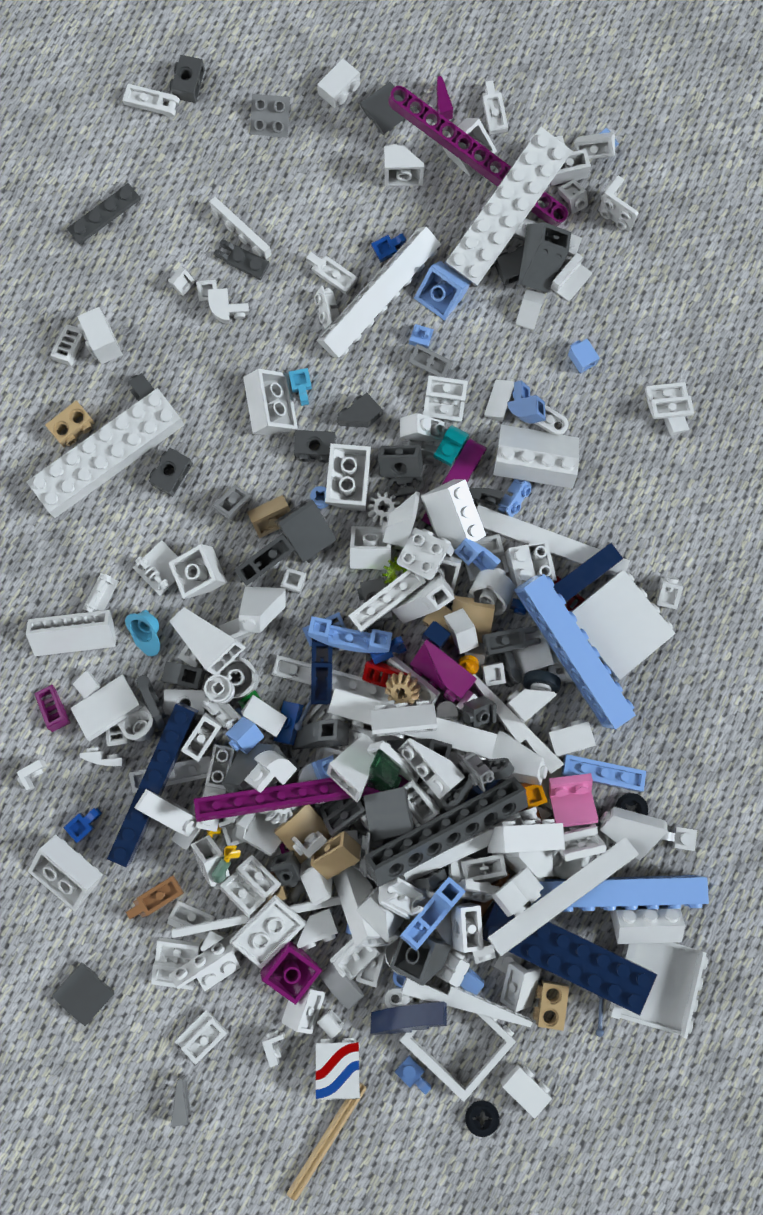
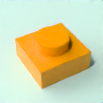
[525,784,547,809]

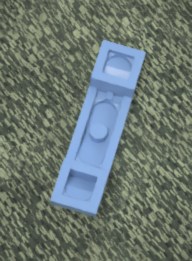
[308,616,392,653]

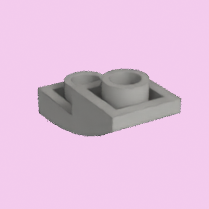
[319,963,365,1010]

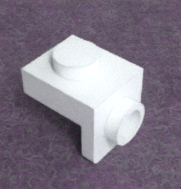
[218,818,244,846]

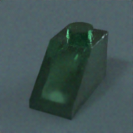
[367,749,402,792]

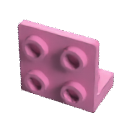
[548,773,598,827]

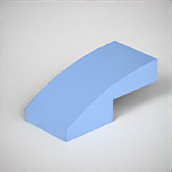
[454,538,501,571]

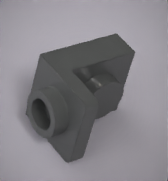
[413,869,447,893]

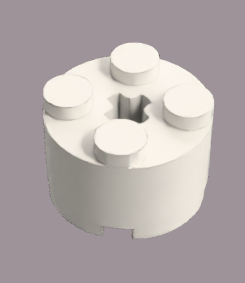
[468,568,516,616]
[219,657,259,700]

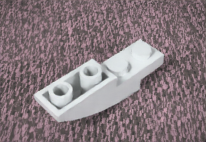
[196,744,234,832]

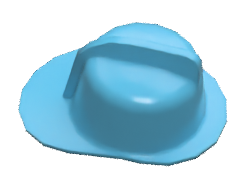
[125,610,160,656]

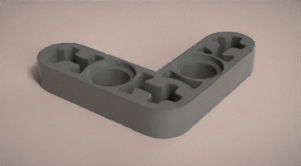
[441,758,514,812]

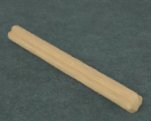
[287,1082,366,1201]

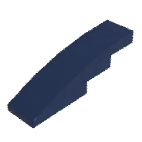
[553,543,623,601]
[311,621,333,705]
[370,1001,447,1035]

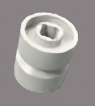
[204,674,235,704]

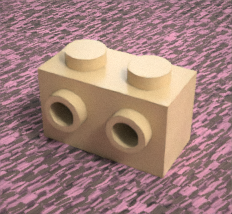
[310,831,361,880]

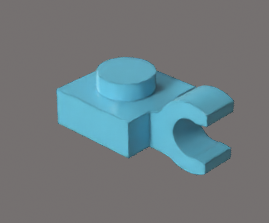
[289,368,312,406]

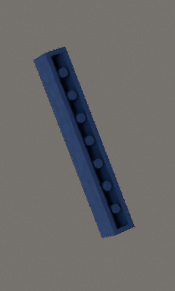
[107,702,199,867]

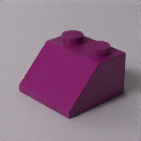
[260,941,322,1005]

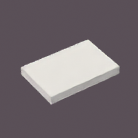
[71,674,142,742]
[230,895,306,969]

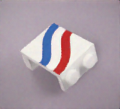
[316,1038,360,1100]

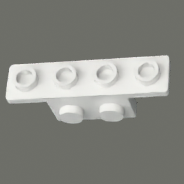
[169,927,242,991]

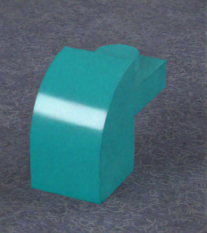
[433,425,470,467]

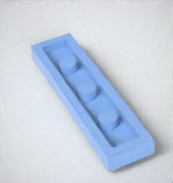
[561,754,646,792]

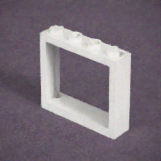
[399,983,516,1102]

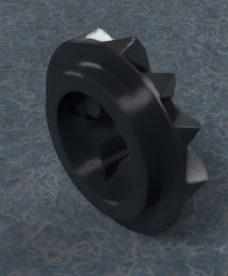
[615,793,648,816]
[465,1100,500,1137]

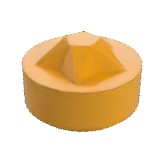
[458,655,479,674]

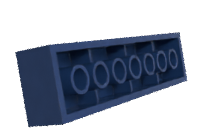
[482,900,657,1016]

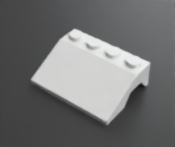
[493,424,579,489]

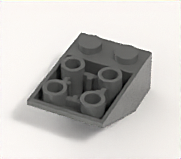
[518,222,572,293]

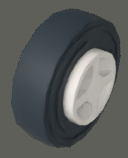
[523,670,561,693]

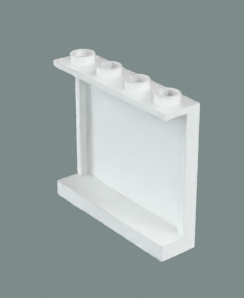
[571,570,676,681]
[608,943,708,1039]

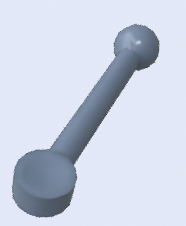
[294,695,312,731]
[596,995,605,1037]

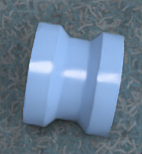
[310,486,329,509]

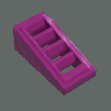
[436,76,453,120]
[34,684,71,732]

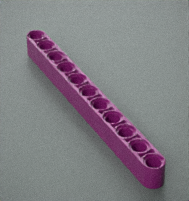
[388,86,568,227]

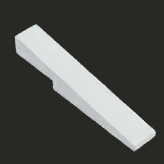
[472,674,564,775]
[403,813,522,883]
[401,977,533,1027]

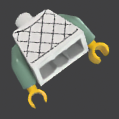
[190,825,241,889]

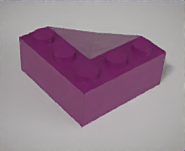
[410,639,477,703]

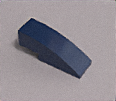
[421,621,451,650]

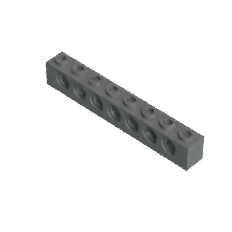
[364,777,528,887]

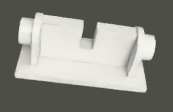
[314,286,339,330]
[82,573,119,612]
[202,697,242,731]

